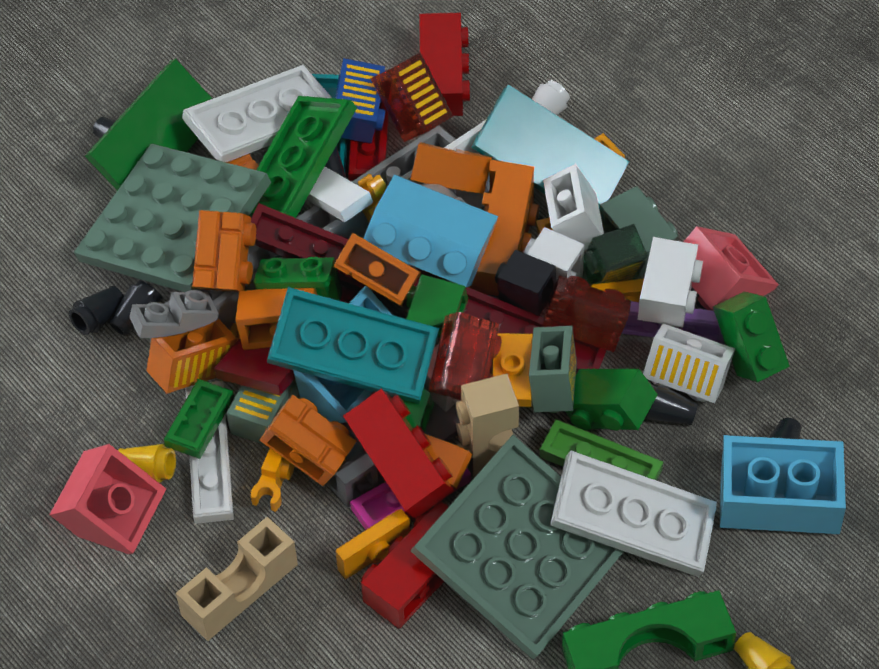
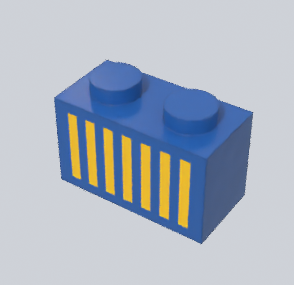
[335,58,389,143]

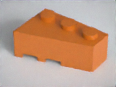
[469,160,539,296]

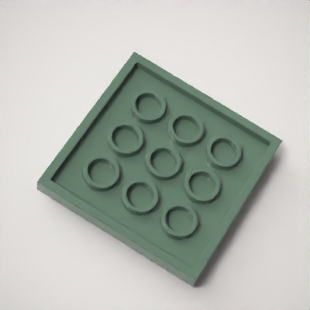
[74,144,271,292]
[411,435,624,660]

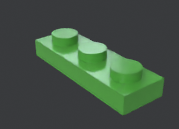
[539,419,663,481]

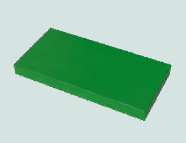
[85,59,212,191]
[249,96,358,218]

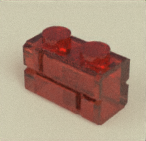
[542,275,631,352]
[429,312,502,401]

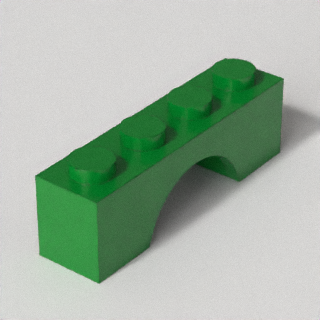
[403,274,468,433]
[562,590,736,669]

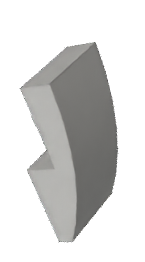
[130,290,219,338]

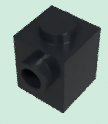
[495,250,557,316]

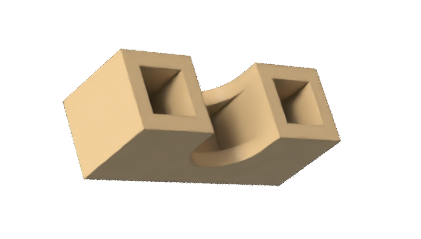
[456,374,519,479]
[176,517,298,641]

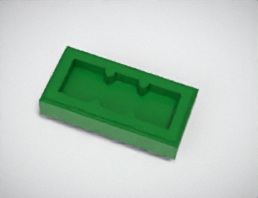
[164,379,234,459]

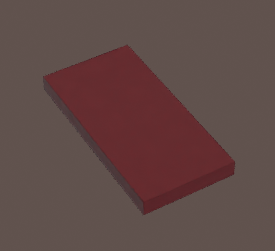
[214,287,358,396]

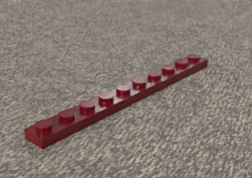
[251,203,609,374]

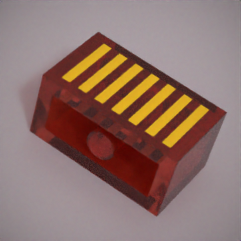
[370,53,453,142]

